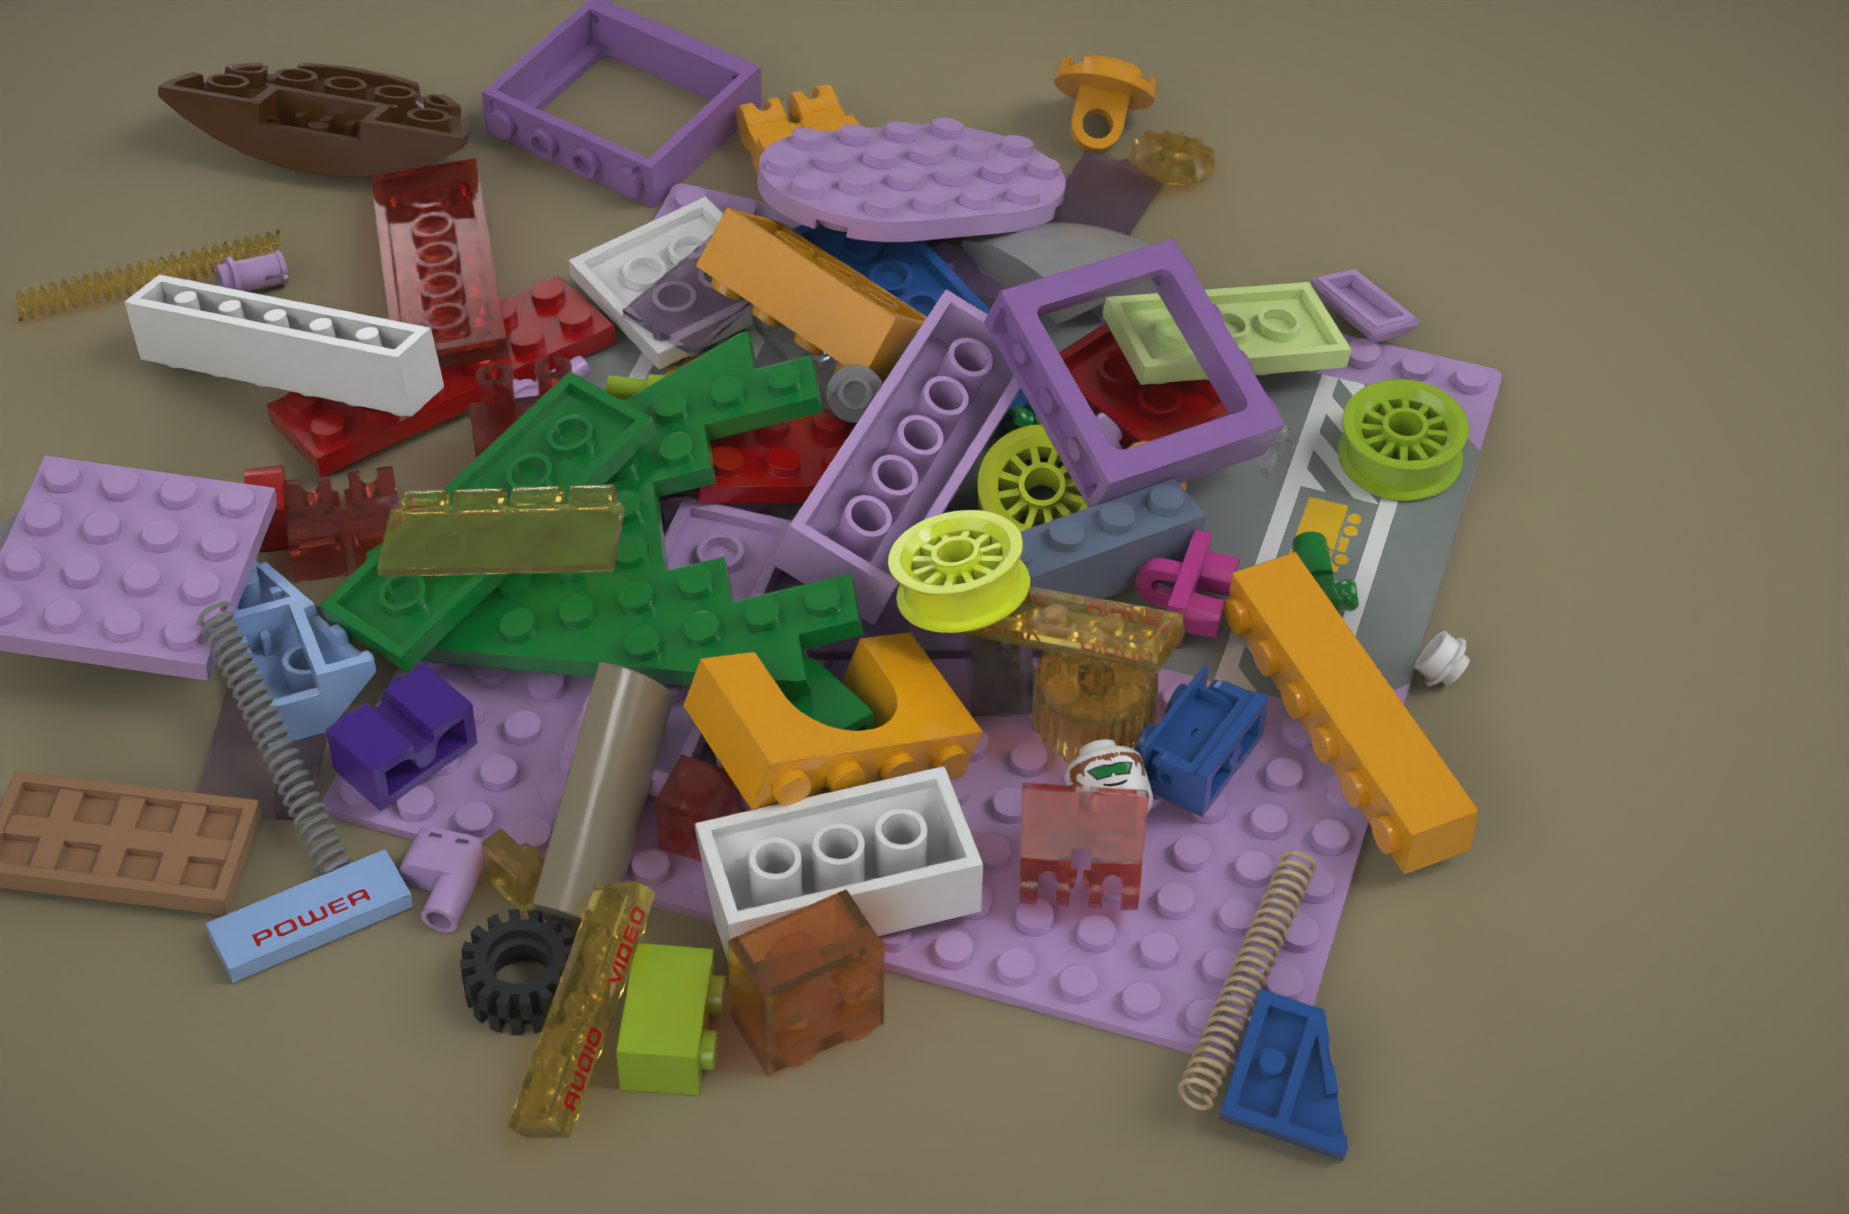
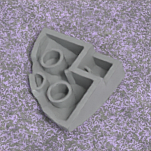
[962,222,1158,325]

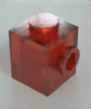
[655,754,742,862]

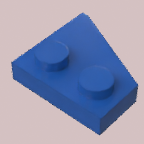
[1219,989,1348,1161]

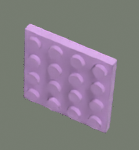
[0,456,277,681]

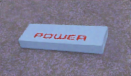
[205,849,413,983]

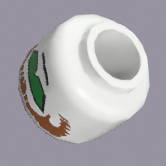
[1064,739,1154,838]

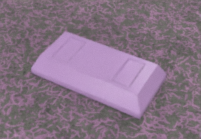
[1311,269,1419,343]

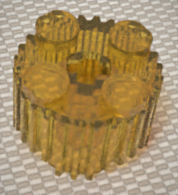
[1031,628,1159,763]

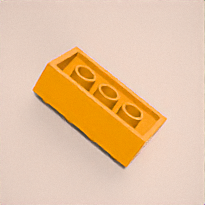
[696,207,927,382]

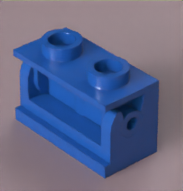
[1135,666,1268,817]

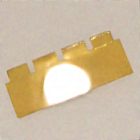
[377,484,625,576]

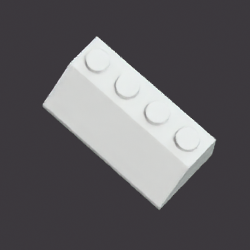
[695,766,983,971]

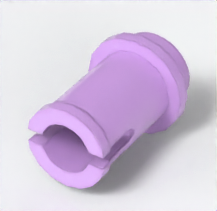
[215,250,289,292]

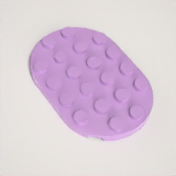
[757,118,1066,242]

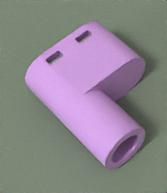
[399,826,491,933]

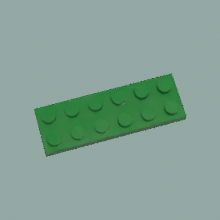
[319,371,657,673]

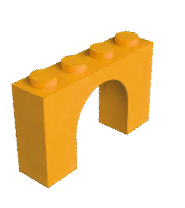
[683,632,983,810]

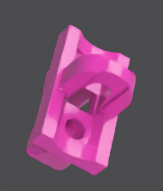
[1135,529,1240,649]

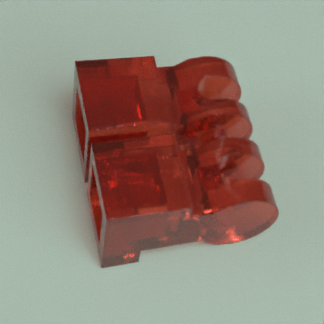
[285,466,404,583]
[1019,782,1149,911]

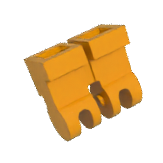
[736,84,861,174]

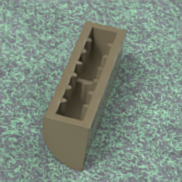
[532,662,674,937]

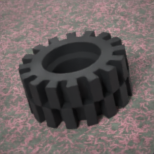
[460,909,582,1036]

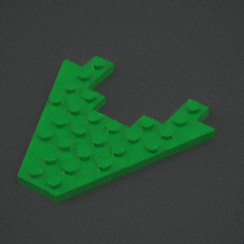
[366,331,864,697]

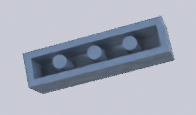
[988,478,1206,638]

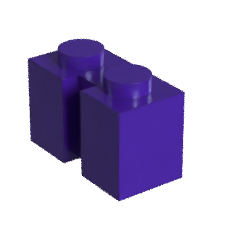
[326,663,478,811]

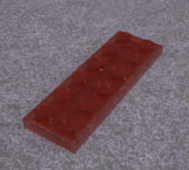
[371,158,510,369]

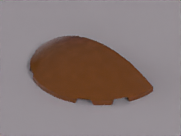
[158,63,470,177]

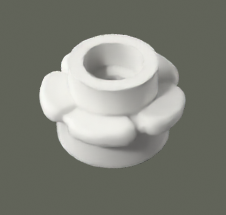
[1414,631,1470,687]

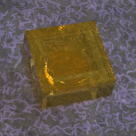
[481,828,544,918]

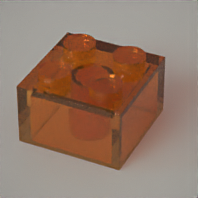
[727,889,885,1076]

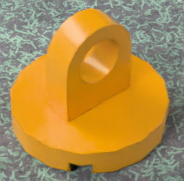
[1054,55,1158,154]

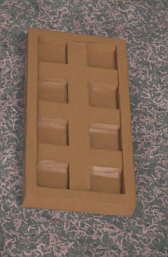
[0,771,262,916]

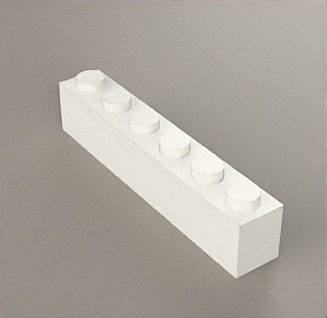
[124,275,444,417]

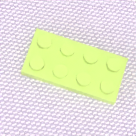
[1102,282,1352,385]

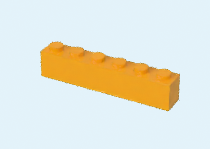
[1224,552,1479,875]

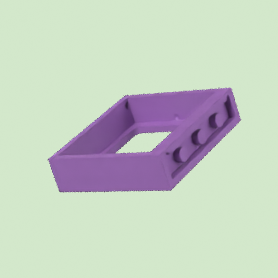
[482,0,762,209]
[984,238,1284,508]

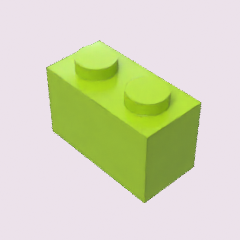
[616,943,726,1096]

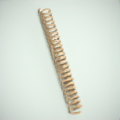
[1178,851,1317,1110]

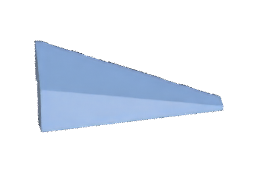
[230,560,376,748]

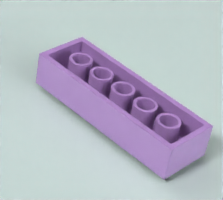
[771,290,1021,626]

